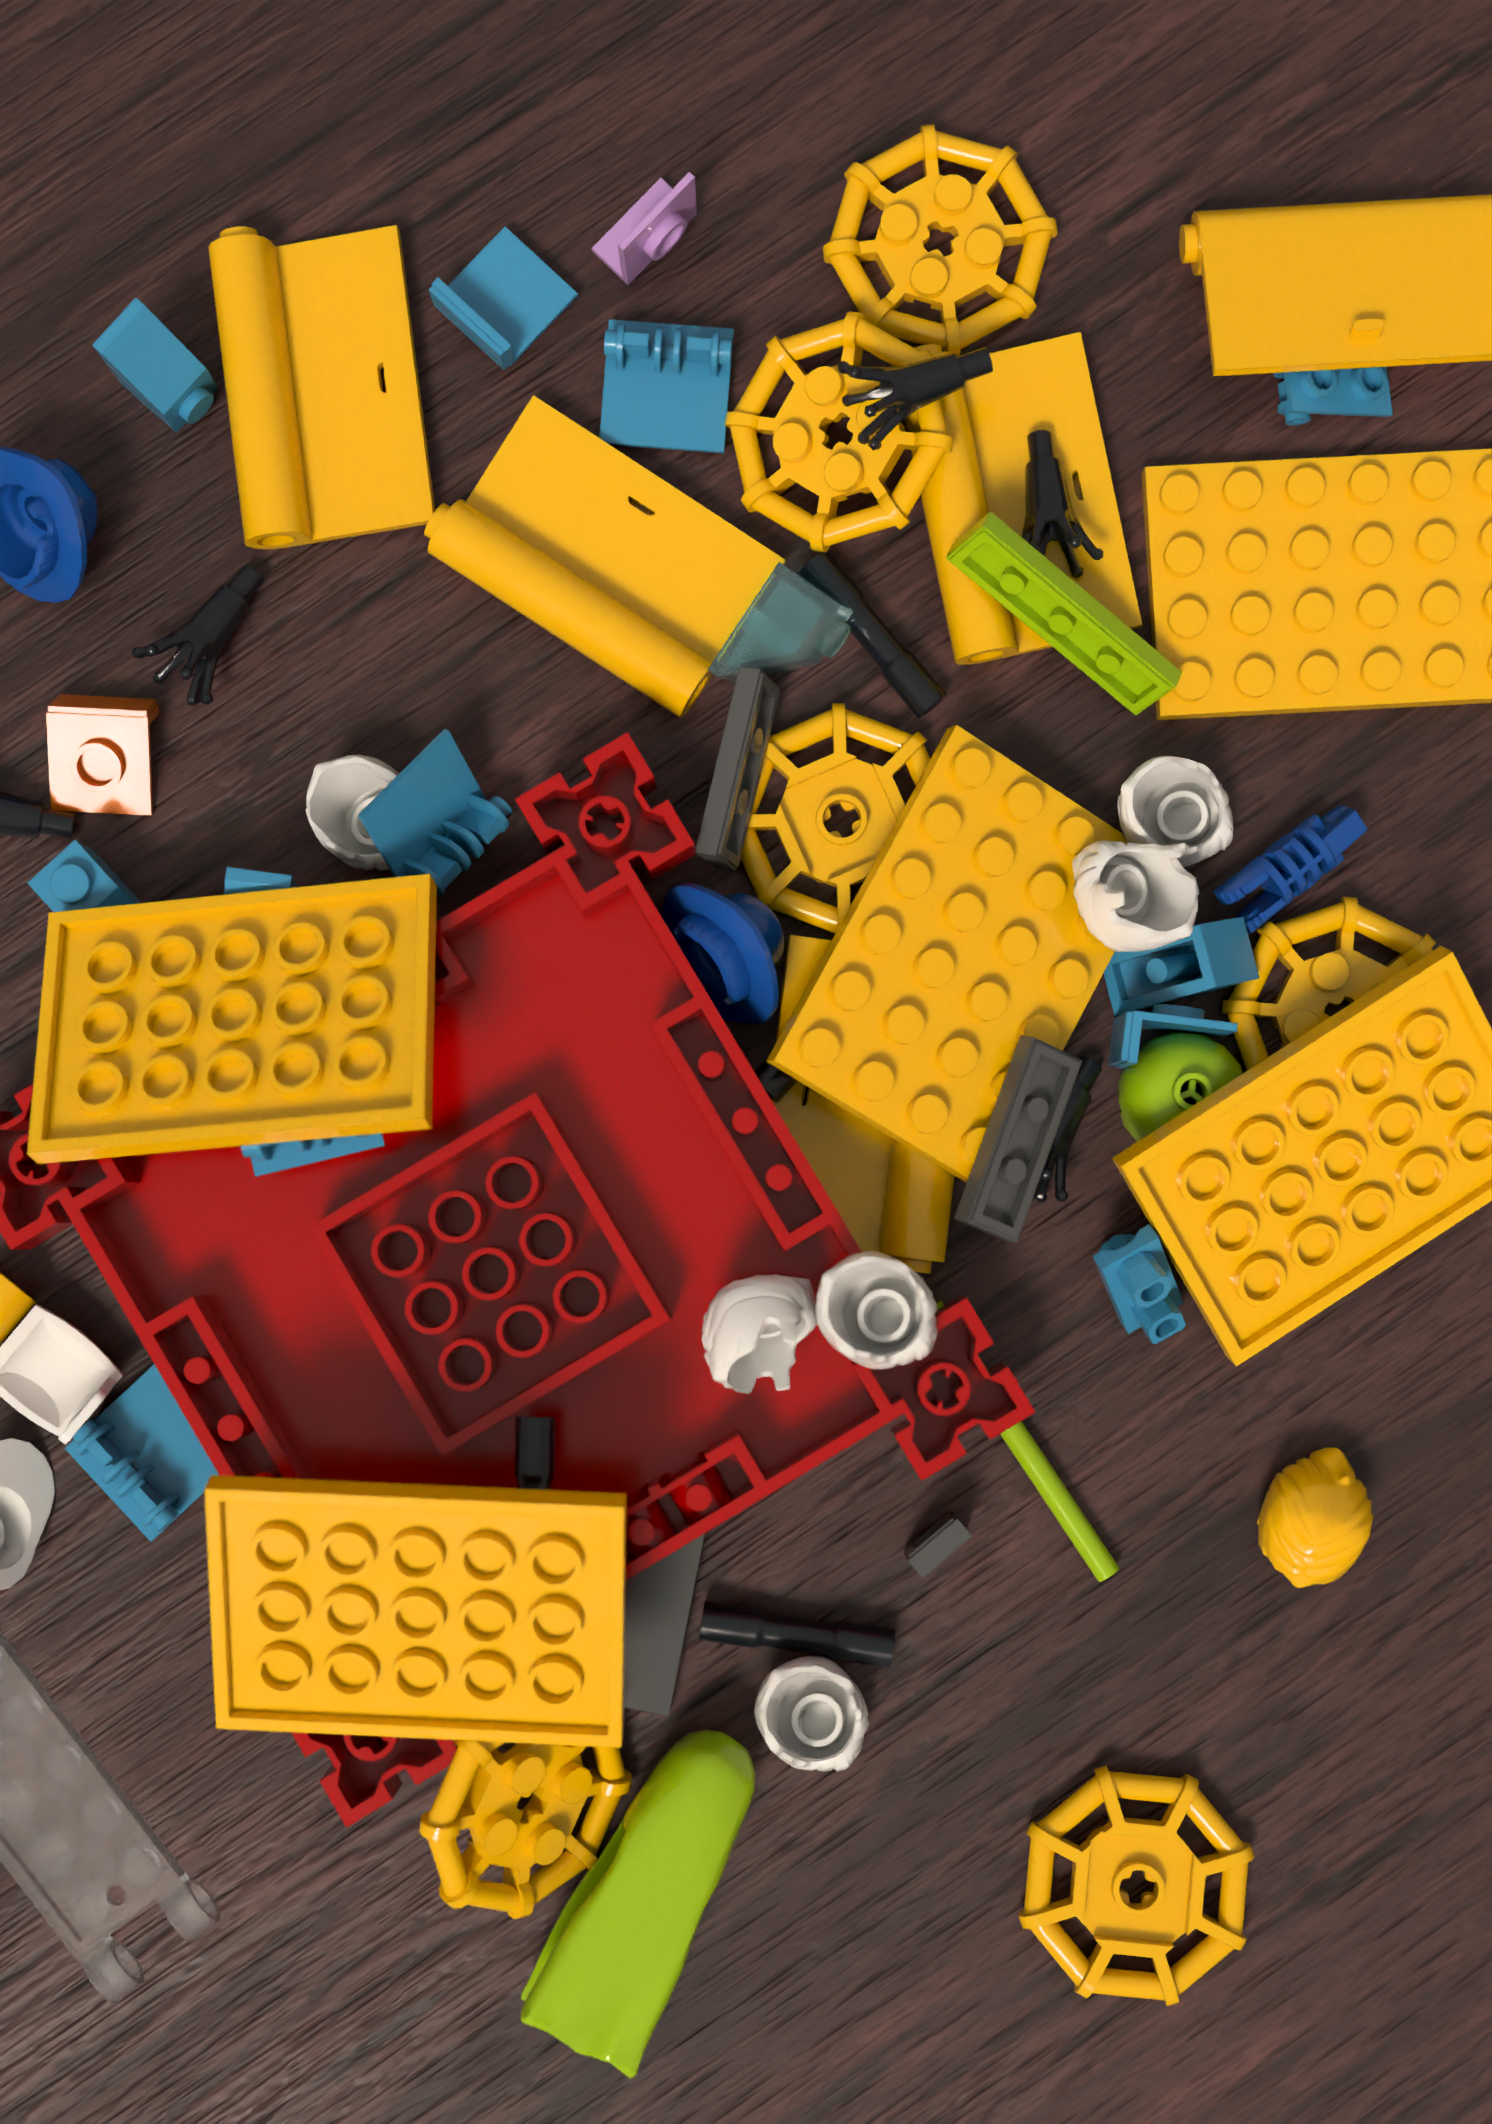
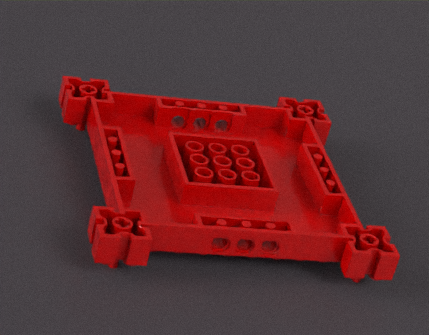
[0,732,1035,1828]

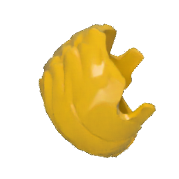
[1257,1447,1374,1588]

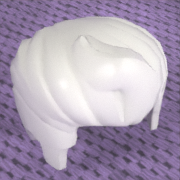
[305,755,399,871]
[1117,756,1234,867]
[1072,840,1199,952]
[816,1251,938,1369]
[702,1274,818,1394]
[754,1656,869,1771]

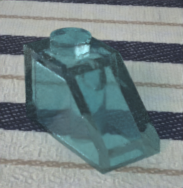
[708,562,854,681]

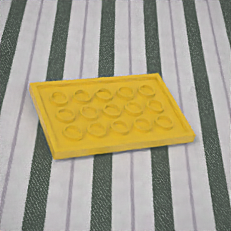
[1141,449,1492,720]
[766,725,1128,1183]
[27,874,437,1164]
[1112,946,1492,1367]
[205,1475,627,1748]

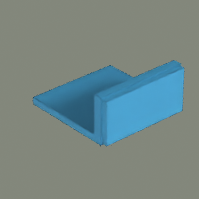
[429,227,578,370]
[1108,1004,1238,1069]

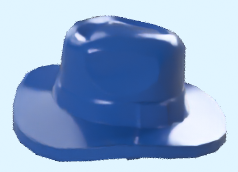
[0,446,98,603]
[661,883,784,1024]

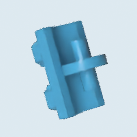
[1093,1224,1186,1344]

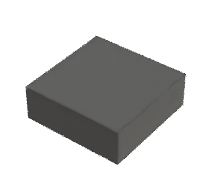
[904,1512,972,1579]

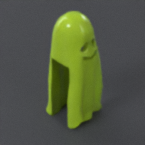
[521,1729,755,2078]

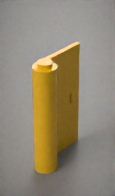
[1179,194,1492,376]
[208,225,435,549]
[905,332,1142,665]
[424,395,786,718]
[771,935,955,1274]

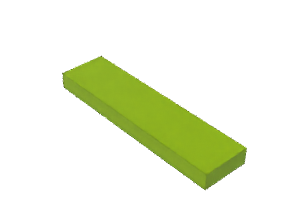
[946,511,1182,715]

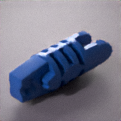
[1213,805,1367,935]

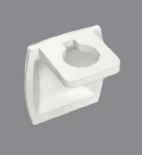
[0,1304,123,1445]

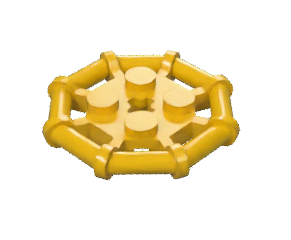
[823,124,1058,356]
[724,311,954,552]
[741,703,931,934]
[1222,896,1436,1071]
[419,1740,632,1919]
[1018,1766,1254,2006]

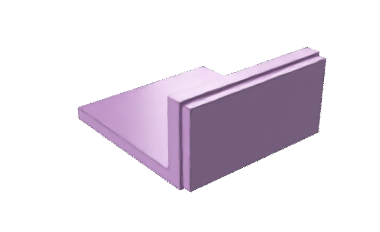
[592,172,697,285]

